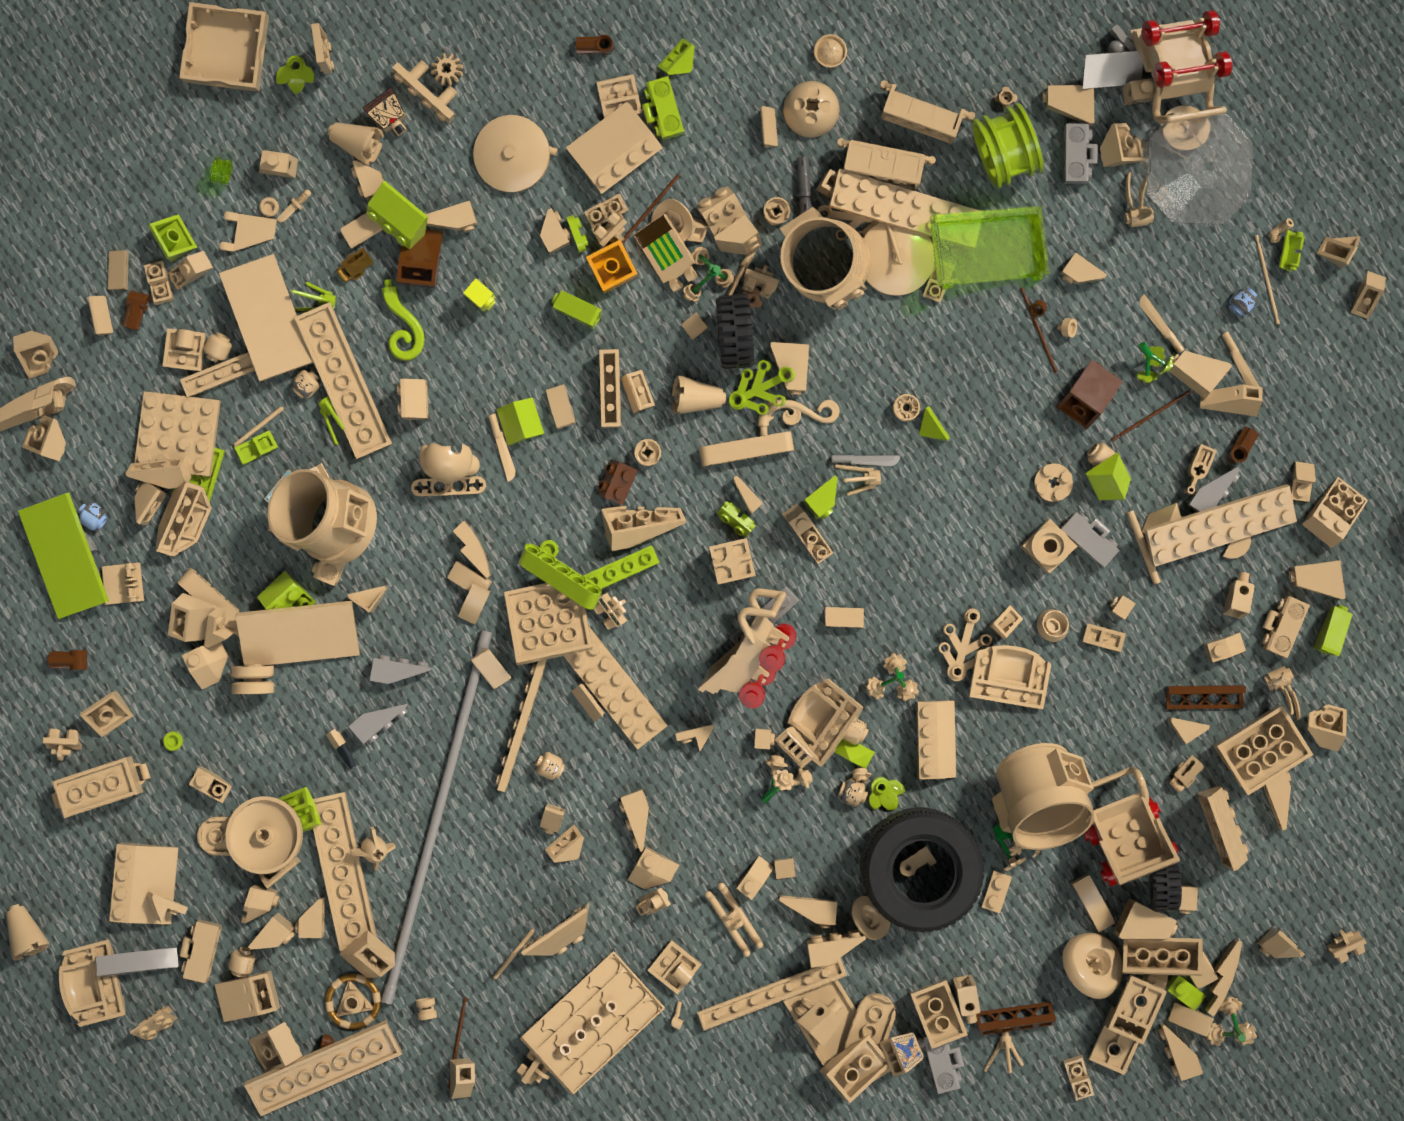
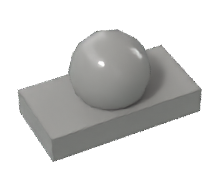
[1108,25,1137,53]

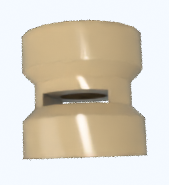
[415,997,437,1020]

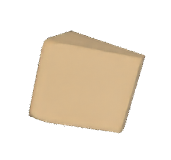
[687,218,709,243]
[681,312,708,340]
[774,858,795,879]

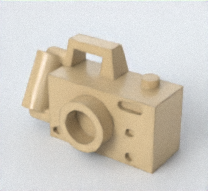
[1170,755,1204,792]

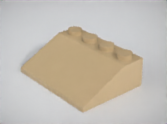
[566,102,663,194]
[1213,705,1313,795]
[1197,786,1249,871]
[109,842,179,924]

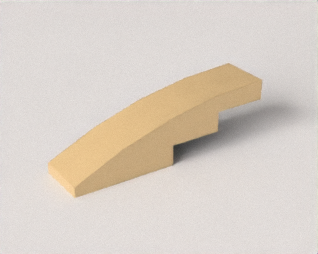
[1204,938,1242,1017]

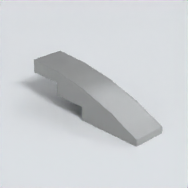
[95,948,178,976]

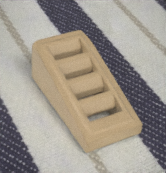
[733,476,762,514]
[775,726,816,768]

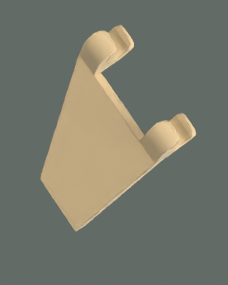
[220,211,277,252]

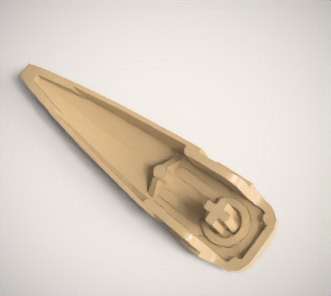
[0,377,76,432]

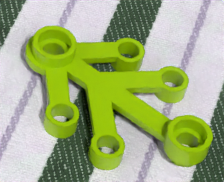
[729,360,795,415]

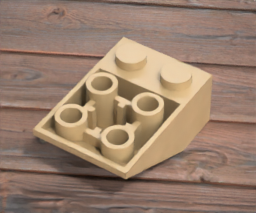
[1302,477,1368,548]
[806,929,866,968]
[215,970,280,1022]

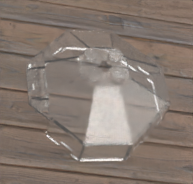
[1140,112,1253,225]

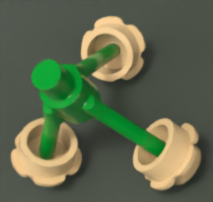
[683,247,734,302]

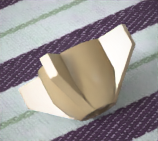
[350,827,395,871]

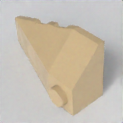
[601,506,686,551]

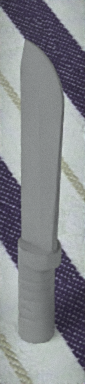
[831,455,900,466]

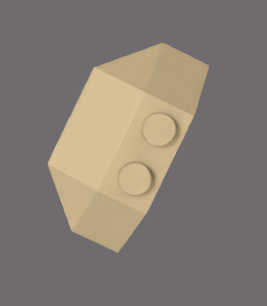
[156,481,212,557]

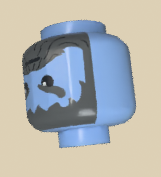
[1229,288,1258,317]
[77,502,108,530]

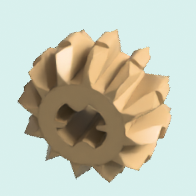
[431,53,464,86]

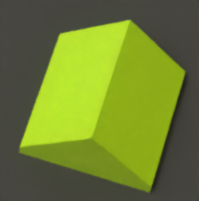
[148,214,197,262]
[496,397,544,446]
[1085,452,1131,500]

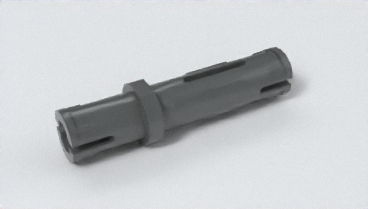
[797,156,813,215]

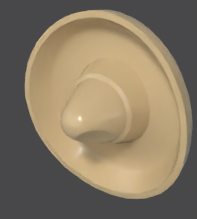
[1062,933,1123,999]

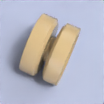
[231,664,275,694]

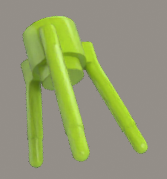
[291,282,336,312]
[318,396,344,445]

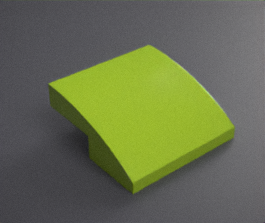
[278,787,321,833]

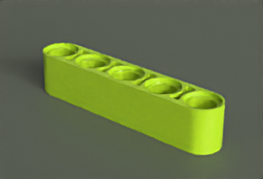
[519,544,602,609]

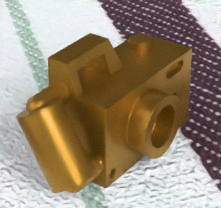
[336,247,374,282]

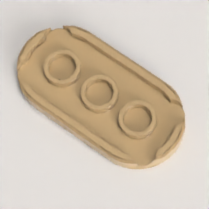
[197,817,231,856]
[844,993,896,1052]

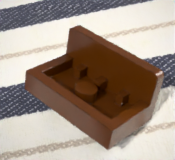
[596,459,638,505]

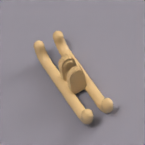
[705,883,763,957]

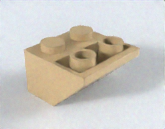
[397,379,428,420]
[168,593,217,642]
[340,930,395,978]

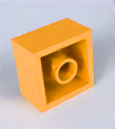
[586,240,638,294]

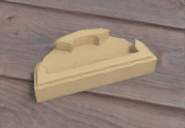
[1222,536,1251,559]

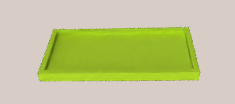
[18,492,109,619]

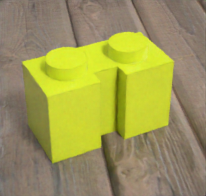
[463,279,496,312]

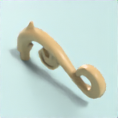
[758,399,840,436]

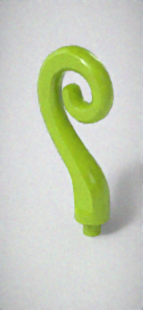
[381,279,425,361]

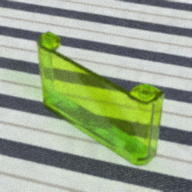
[930,206,1050,289]

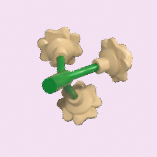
[866,653,919,701]
[761,755,813,804]
[1207,997,1257,1046]

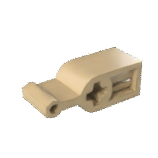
[1184,444,1217,495]

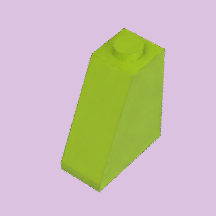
[551,290,603,330]
[1313,604,1353,657]

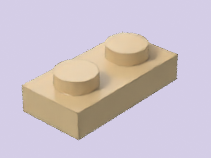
[981,870,1012,913]

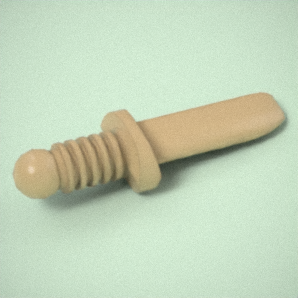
[276,190,311,223]

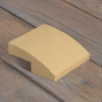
[596,74,642,118]

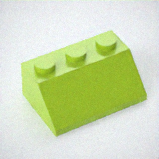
[366,180,428,250]
[803,476,838,520]

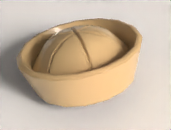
[814,34,847,68]
[1037,609,1069,642]

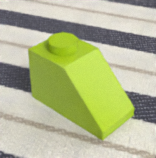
[1165,975,1206,1010]

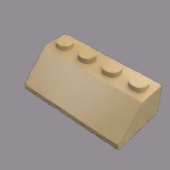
[916,701,956,779]
[1123,938,1203,976]

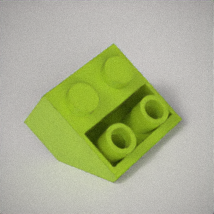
[257,571,316,610]

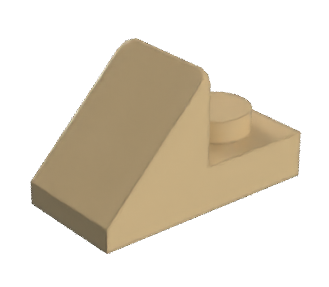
[1291,461,1316,502]
[204,606,235,648]
[675,724,714,751]
[147,892,188,922]

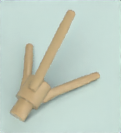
[983,1032,1024,1074]

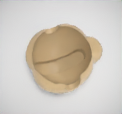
[419,443,480,483]

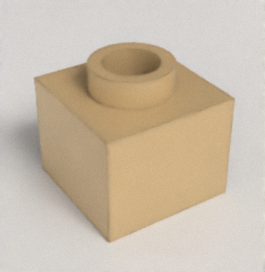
[1110,595,1136,620]
[755,728,775,749]

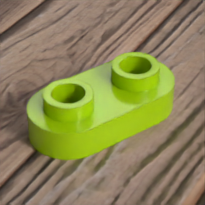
[566,215,589,253]

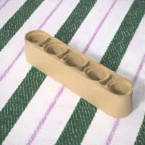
[699,431,794,467]
[177,568,240,637]

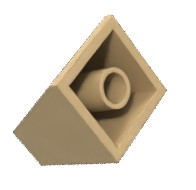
[1113,898,1178,939]

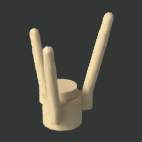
[834,465,881,496]

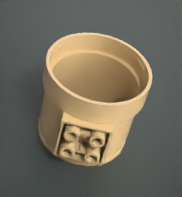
[780,207,870,310]
[267,469,377,565]
[992,743,1094,850]

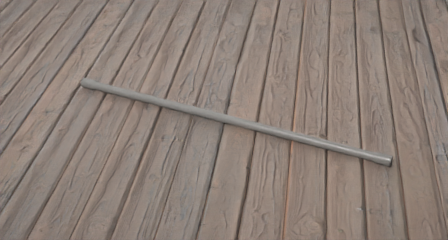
[381,630,492,1004]

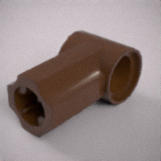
[576,34,615,55]
[122,290,150,331]
[1227,426,1259,465]
[48,650,87,670]

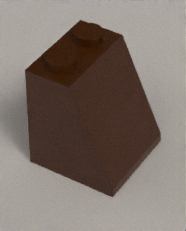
[1056,360,1123,429]

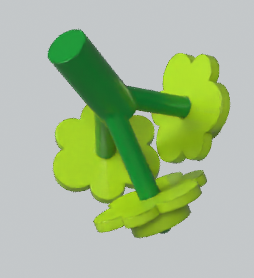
[1137,342,1174,383]

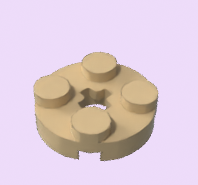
[1034,463,1073,502]

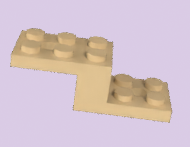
[1088,975,1167,1075]

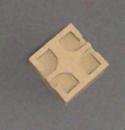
[1019,519,1077,574]
[709,538,756,585]

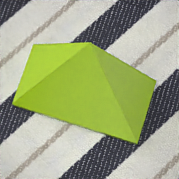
[657,38,695,75]
[919,406,950,441]
[835,739,875,768]

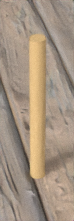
[1127,510,1161,584]

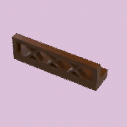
[1166,685,1246,709]
[976,1002,1056,1036]

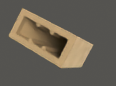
[1042,85,1095,126]
[770,342,809,395]
[1169,351,1232,399]
[1289,560,1346,599]

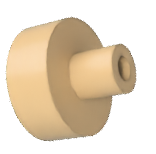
[1057,318,1077,338]

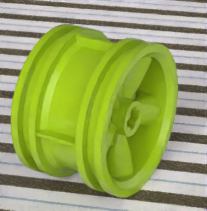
[972,103,1044,189]

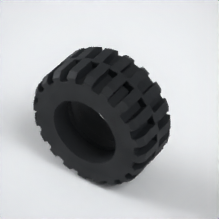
[716,294,755,369]

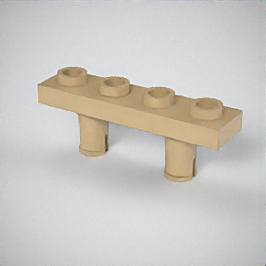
[392,60,457,124]

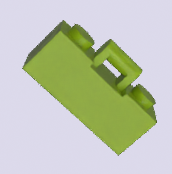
[642,76,684,141]

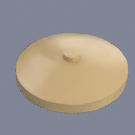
[473,115,550,193]
[863,222,935,296]
[226,796,303,874]

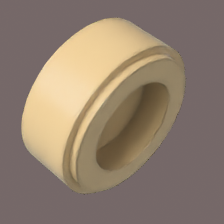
[260,197,279,217]

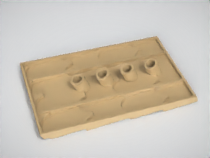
[520,951,665,1096]

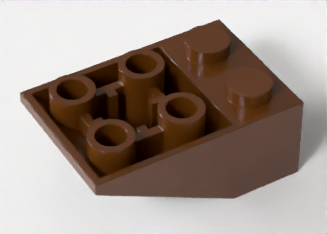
[396,230,443,289]

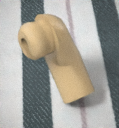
[1268,218,1294,243]

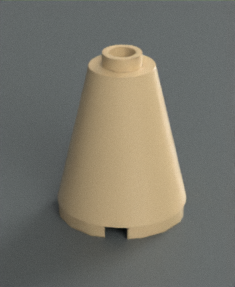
[328,122,384,165]
[672,376,726,414]
[6,904,50,961]

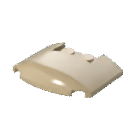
[969,645,1051,710]
[786,678,863,767]
[59,940,126,1027]

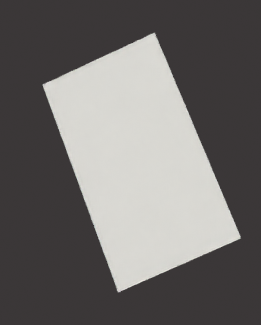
[1083,51,1143,89]

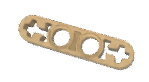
[411,476,486,497]

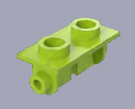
[1279,230,1305,272]
[716,501,756,538]

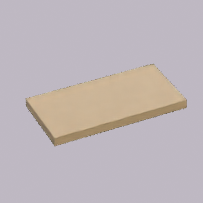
[219,254,314,382]
[236,601,360,666]
[783,980,891,1082]

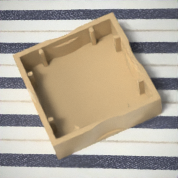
[180,2,269,92]

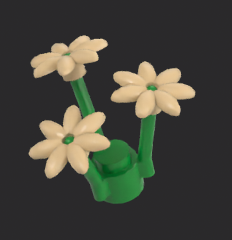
[993,823,1040,871]

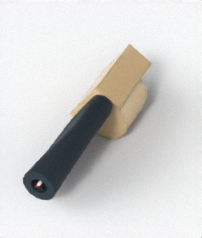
[326,729,356,769]

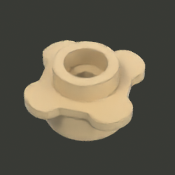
[994,87,1017,109]
[850,768,871,784]

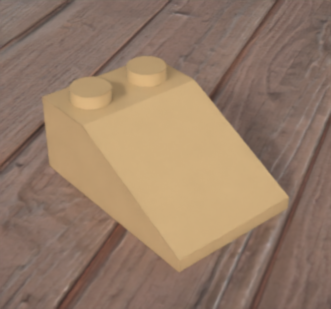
[909,979,968,1049]
[819,1035,889,1103]

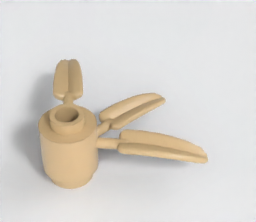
[1124,172,1154,227]
[1263,666,1301,720]

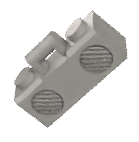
[1063,124,1098,184]
[1060,512,1120,568]
[922,1034,964,1094]

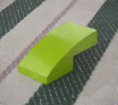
[234,430,278,466]

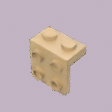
[695,186,748,236]

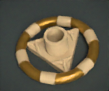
[325,974,381,1030]

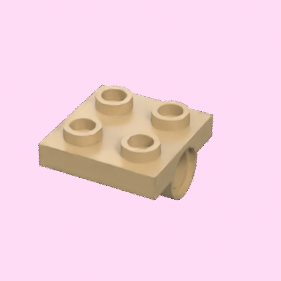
[163,328,207,371]
[648,940,702,995]

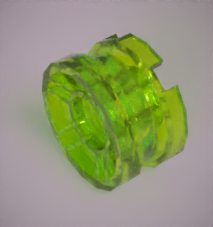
[210,156,233,186]

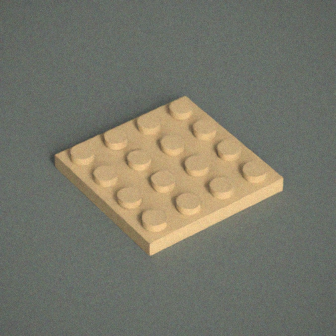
[135,391,221,477]
[504,583,593,665]

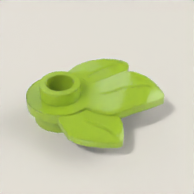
[276,55,314,94]
[869,777,905,810]

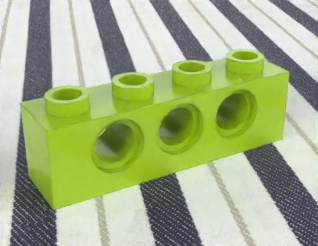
[583,545,660,589]

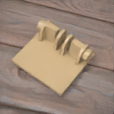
[102,563,144,605]
[130,1006,178,1040]

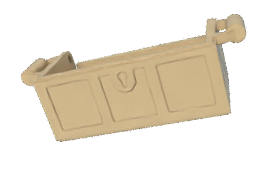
[880,80,975,144]
[837,138,936,190]
[51,756,151,818]

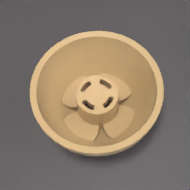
[783,81,840,138]

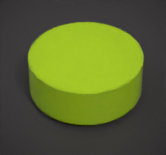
[540,540,559,557]
[163,731,183,751]

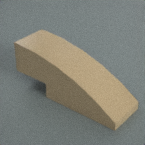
[453,521,491,578]
[1071,874,1115,932]

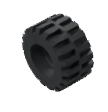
[1149,863,1182,912]

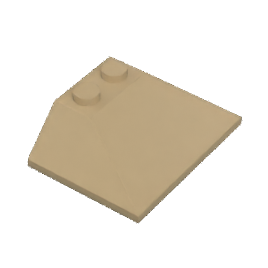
[521,902,590,956]

